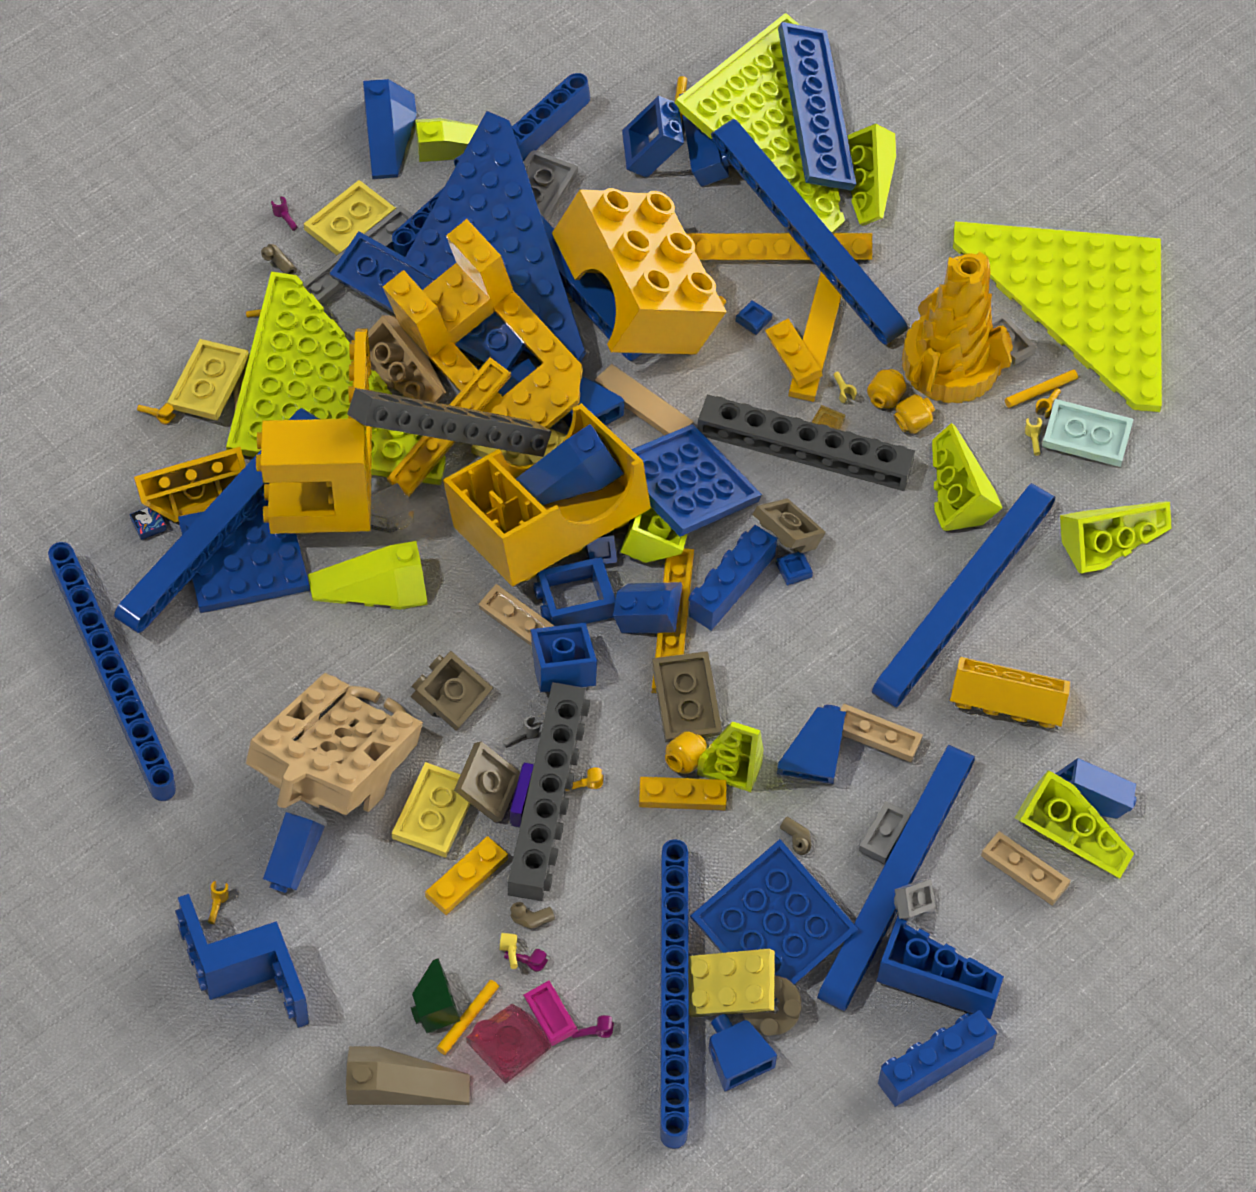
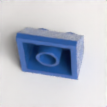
[613,582,683,633]
[530,623,597,693]

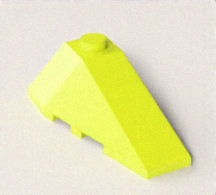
[932,423,1002,531]
[697,721,764,792]
[1014,770,1134,879]

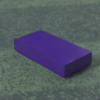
[510,762,534,828]

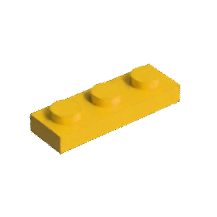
[765,318,823,388]
[639,777,726,811]
[425,836,508,915]

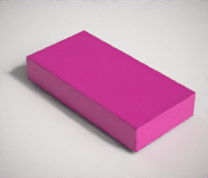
[523,980,579,1046]

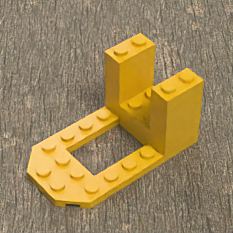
[383,219,583,429]
[256,328,372,534]

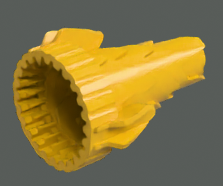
[902,252,1013,403]

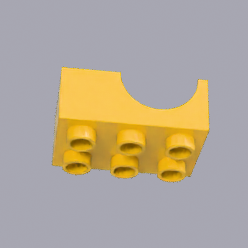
[552,188,726,354]
[443,403,651,587]

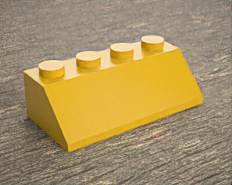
[950,657,1070,728]

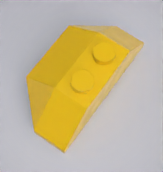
[134,447,246,522]

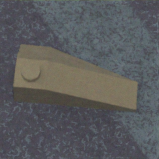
[346,1046,470,1105]

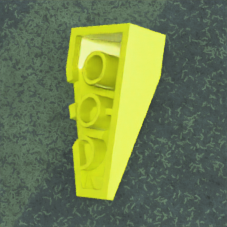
[415,118,479,162]
[847,124,896,226]
[1060,501,1172,573]
[620,507,688,563]
[308,541,428,610]

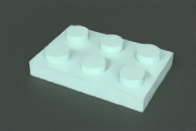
[1042,399,1133,467]

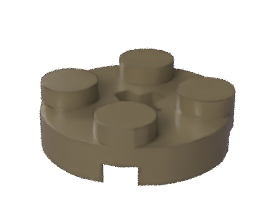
[743,975,802,1036]

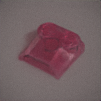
[466,1004,551,1084]

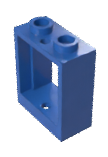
[622,95,684,178]
[533,557,616,626]

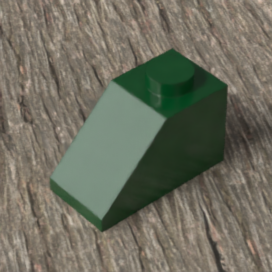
[410,958,460,1033]

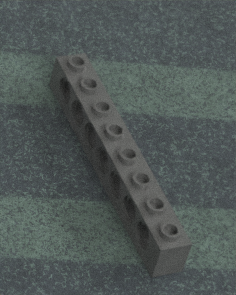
[347,388,552,457]
[697,394,915,491]
[508,682,590,901]

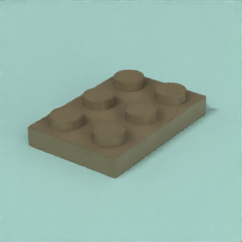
[651,651,722,743]

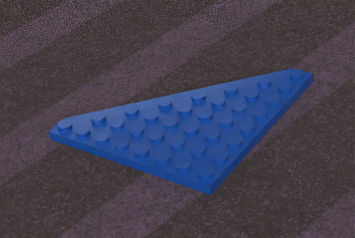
[406,111,586,363]

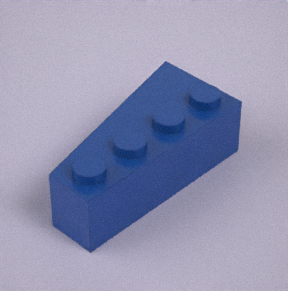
[876,916,1004,1019]

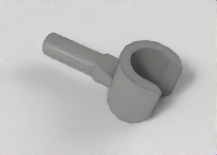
[502,716,541,747]

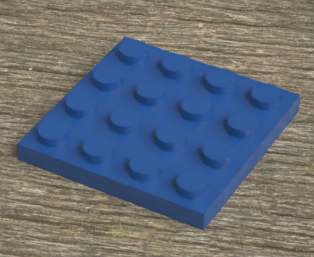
[631,424,762,537]
[178,499,310,613]
[690,839,858,1002]

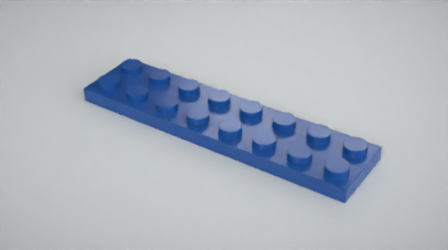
[778,22,856,191]
[330,231,526,370]

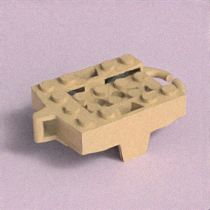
[246,673,423,815]

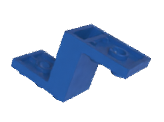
[175,894,309,1028]

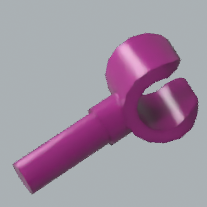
[271,196,298,231]
[504,949,548,972]
[572,1015,614,1038]

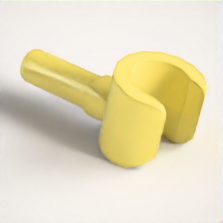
[833,371,857,403]
[1025,418,1042,456]
[499,933,518,969]

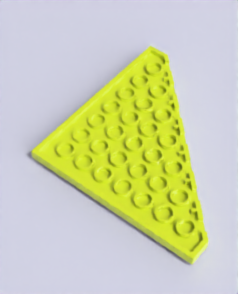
[674,13,845,233]
[953,221,1162,412]
[226,271,446,485]

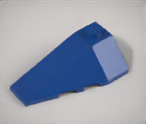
[363,79,417,179]
[516,424,624,506]

